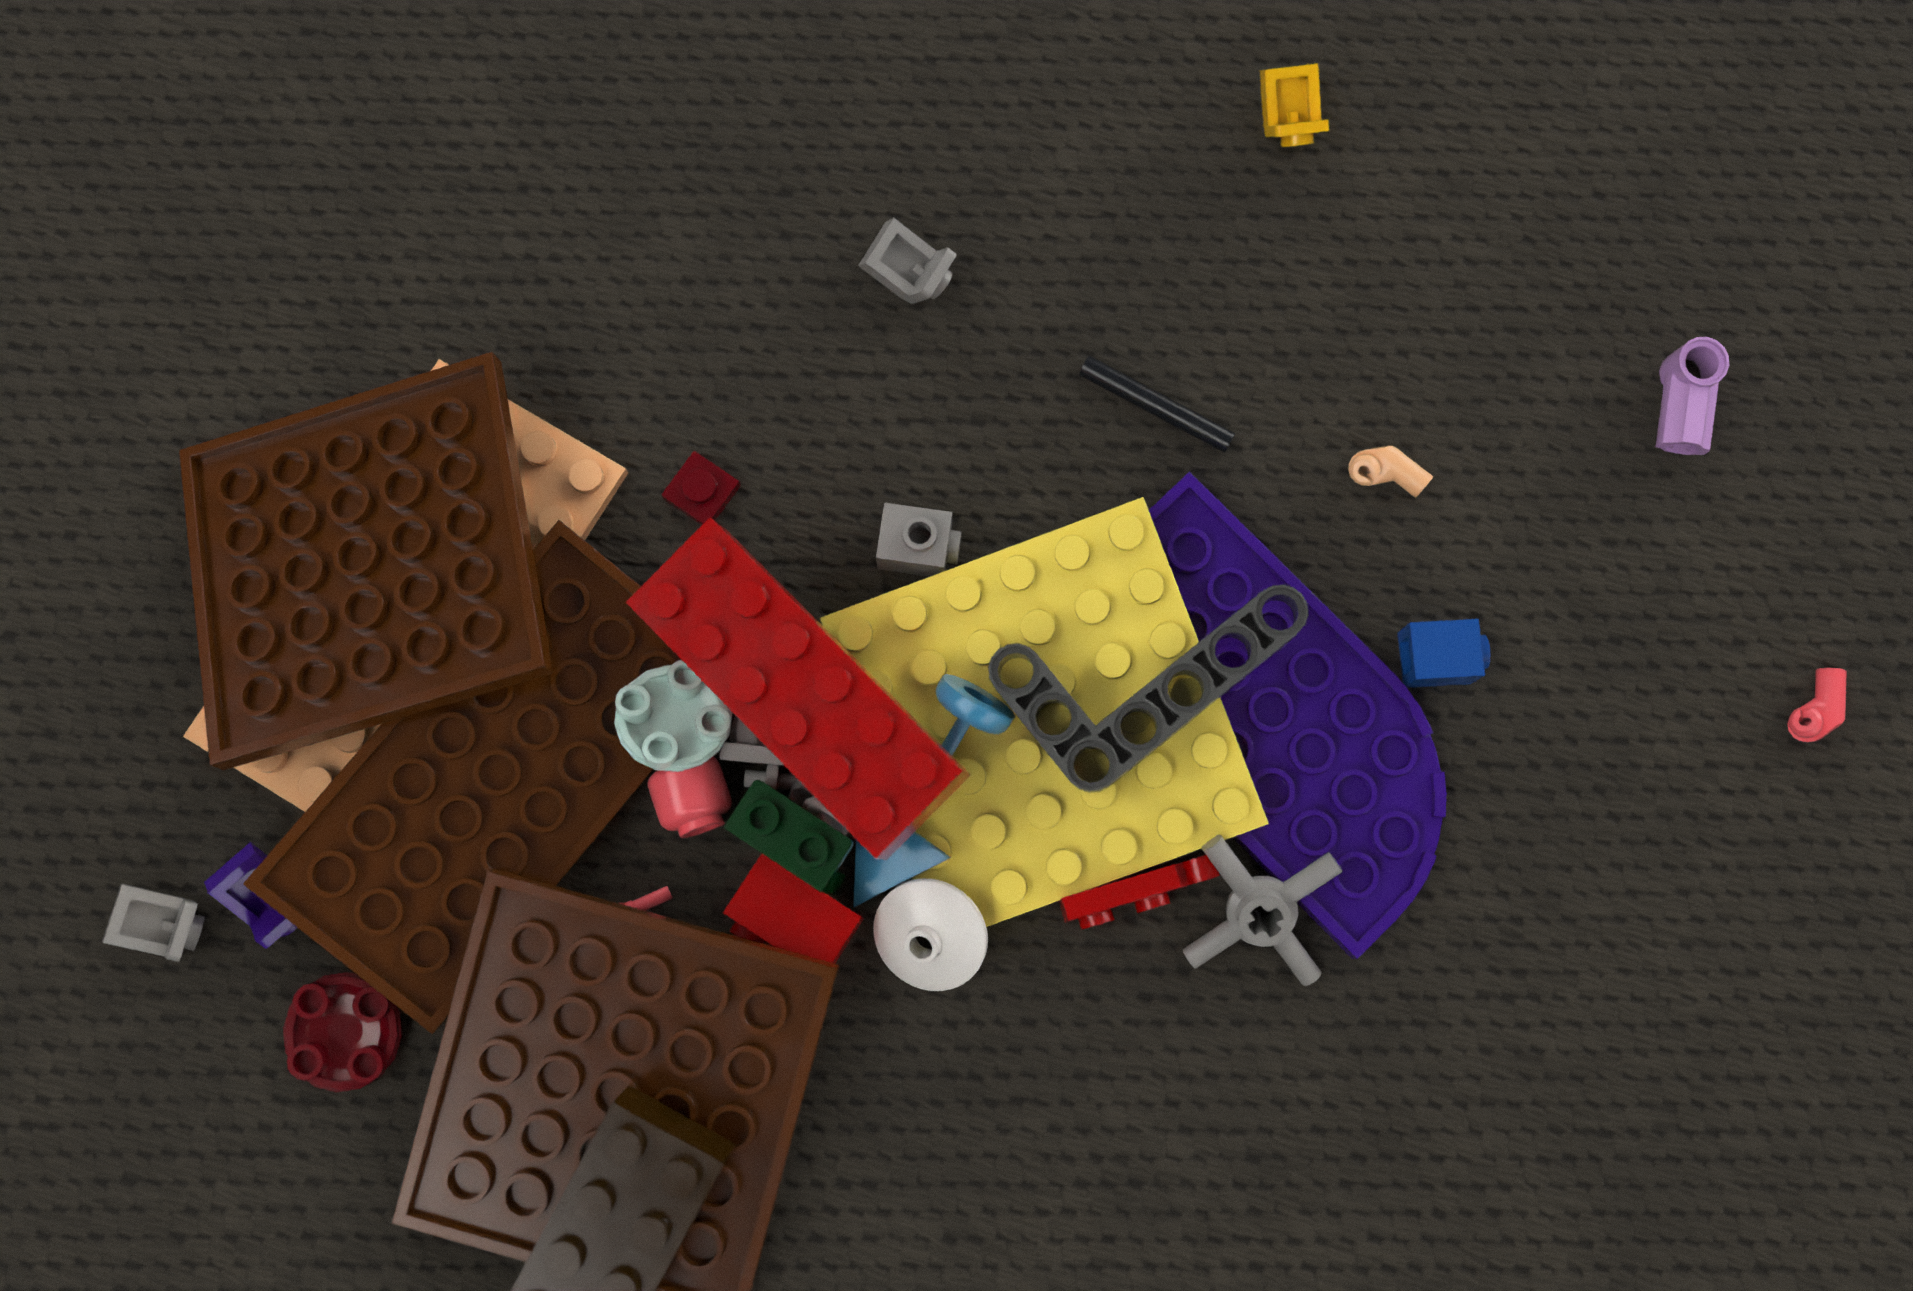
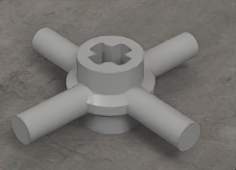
[1182,835,1343,986]

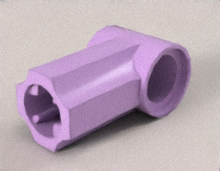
[1655,337,1729,455]

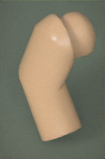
[1348,446,1434,498]

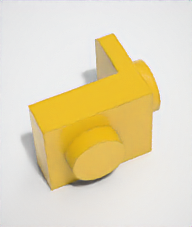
[1260,63,1329,147]

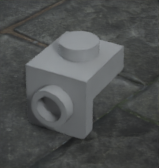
[858,218,957,304]
[102,883,204,962]

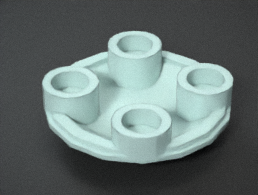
[614,660,732,772]

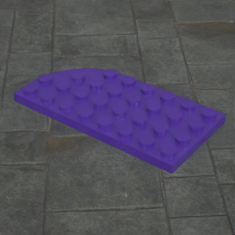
[1149,472,1447,960]

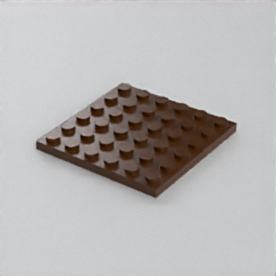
[179,352,554,770]
[392,869,840,1291]

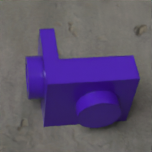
[204,842,297,949]

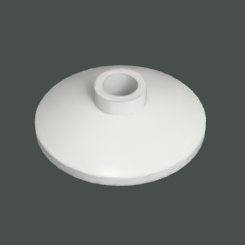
[873,878,988,991]

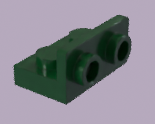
[723,780,853,896]

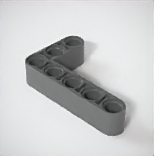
[988,585,1308,793]

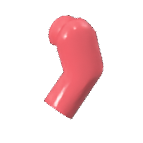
[1787,668,1847,742]

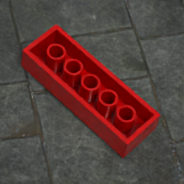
[626,517,971,860]

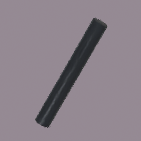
[1079,356,1235,453]

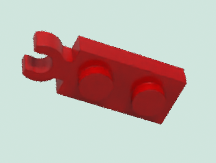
[1059,855,1220,930]

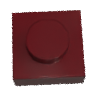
[661,451,741,525]

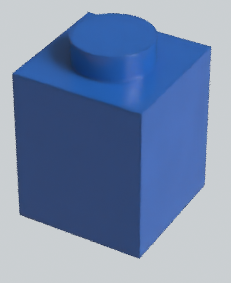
[1397,619,1491,688]

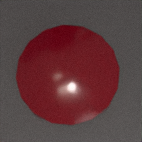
[283,972,402,1092]

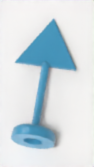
[854,674,1015,907]

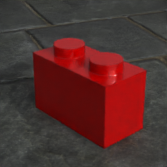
[723,853,864,964]

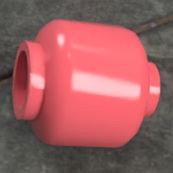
[647,757,733,838]

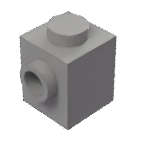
[876,503,962,577]

